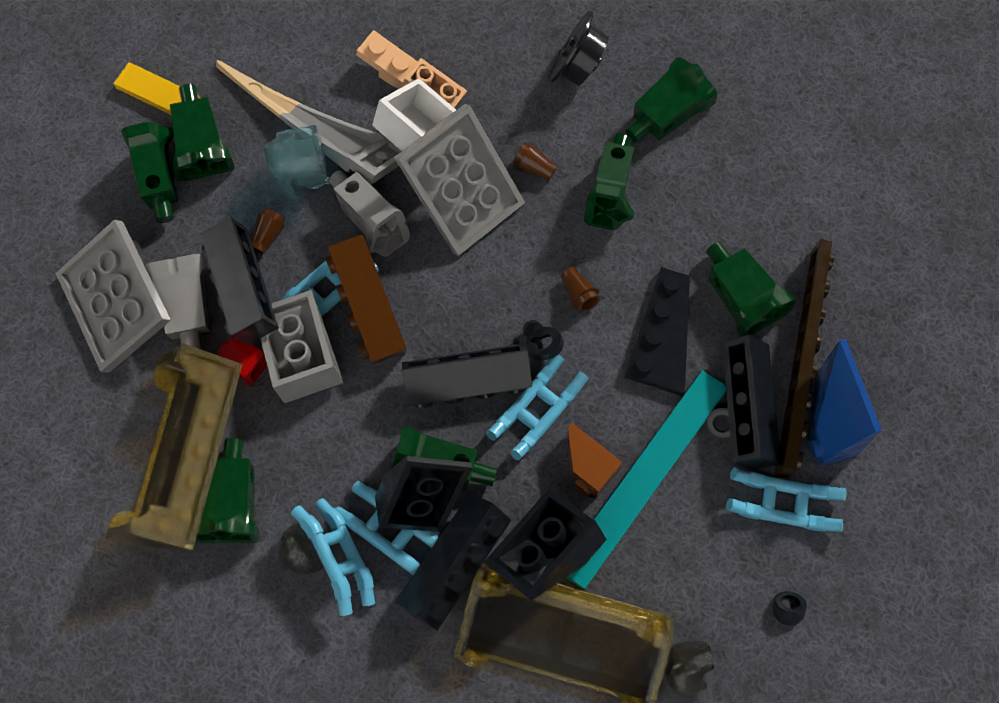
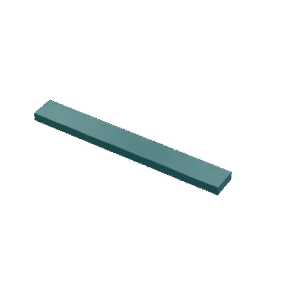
[566,370,726,591]

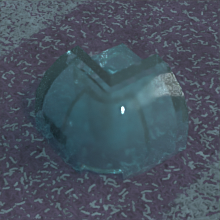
[264,125,330,199]

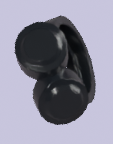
[514,320,564,361]

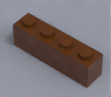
[325,234,407,365]

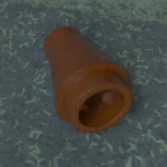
[513,143,558,181]
[251,208,285,254]
[561,267,600,312]

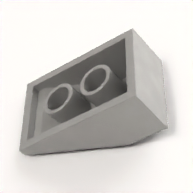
[261,290,343,404]

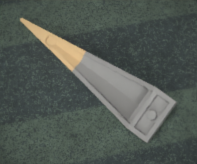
[216,60,402,184]

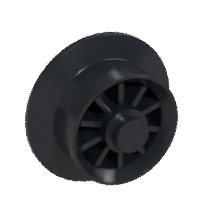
[548,11,609,86]

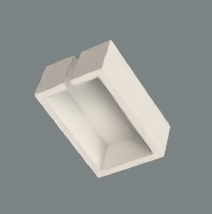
[372,78,456,151]

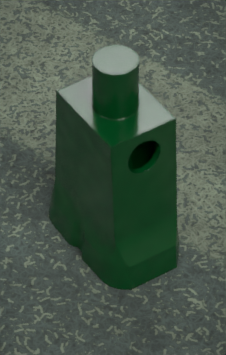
[625,57,718,143]
[170,84,235,181]
[121,121,179,223]
[584,134,635,231]
[706,241,796,337]
[392,425,497,491]
[189,438,259,543]

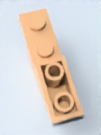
[356,30,467,108]

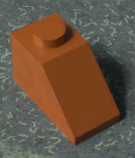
[567,423,622,499]

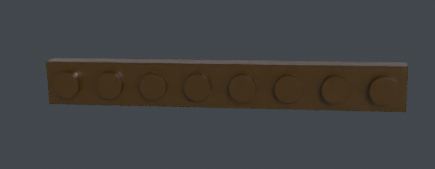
[775,239,835,478]

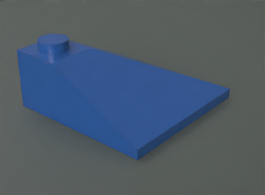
[808,339,882,466]

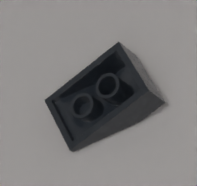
[375,456,473,532]
[484,488,607,601]

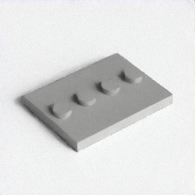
[394,104,525,256]
[56,220,171,373]

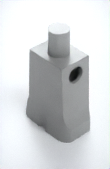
[329,170,410,257]
[144,254,211,358]

